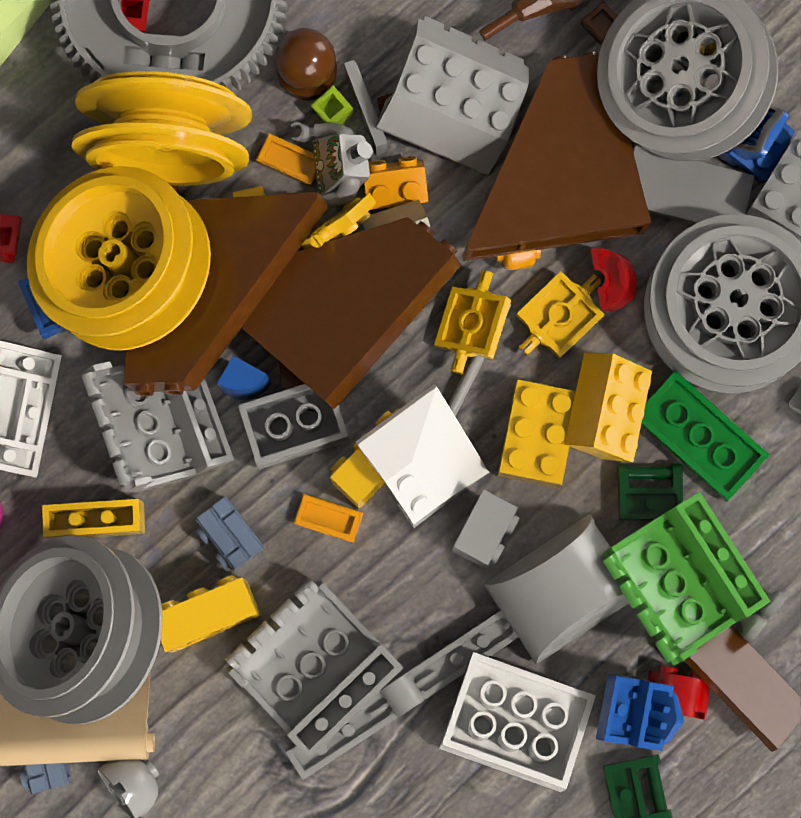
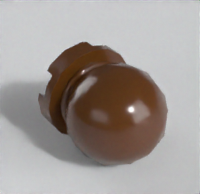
[274,27,337,101]

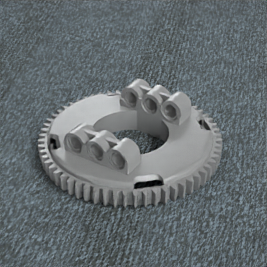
[50,0,288,91]

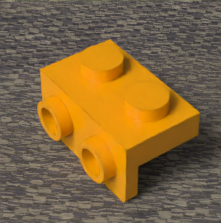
[364,156,429,210]

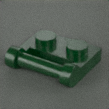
[617,463,683,520]
[602,754,673,818]

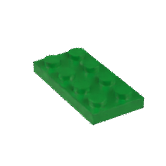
[641,370,770,502]

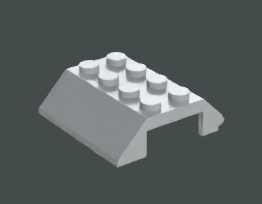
[376,16,529,175]
[82,361,234,492]
[225,578,404,759]

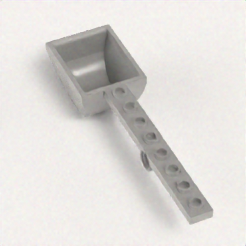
[286,514,629,780]

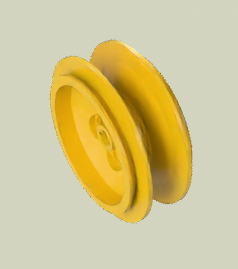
[72,71,252,185]
[27,166,211,350]

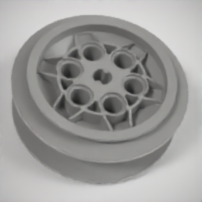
[597,0,778,161]
[643,214,801,394]
[0,536,163,725]

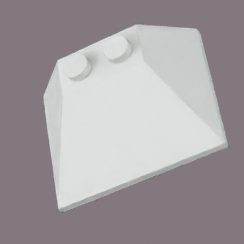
[0,341,62,478]
[356,384,489,528]

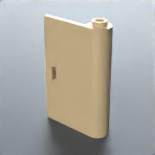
[0,671,155,766]

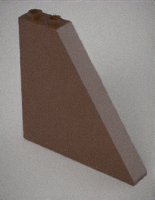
[462,52,651,261]
[123,192,328,396]
[241,217,461,409]

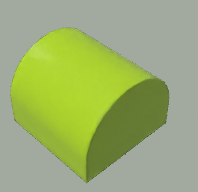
[310,85,354,124]

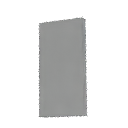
[633,145,755,224]

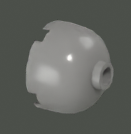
[97,759,159,818]

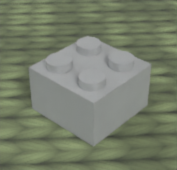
[451,490,520,569]

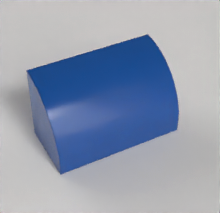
[217,356,271,400]

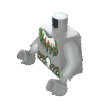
[291,122,373,209]

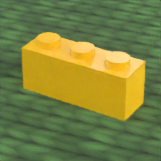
[42,499,145,540]

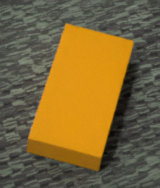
[256,133,316,188]
[293,493,363,544]

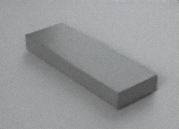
[344,60,387,156]

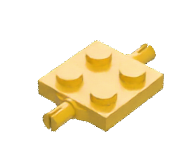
[301,193,376,249]
[434,270,511,375]
[516,271,605,359]

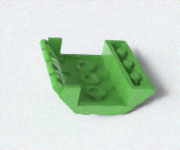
[602,492,771,666]

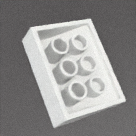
[439,652,596,792]

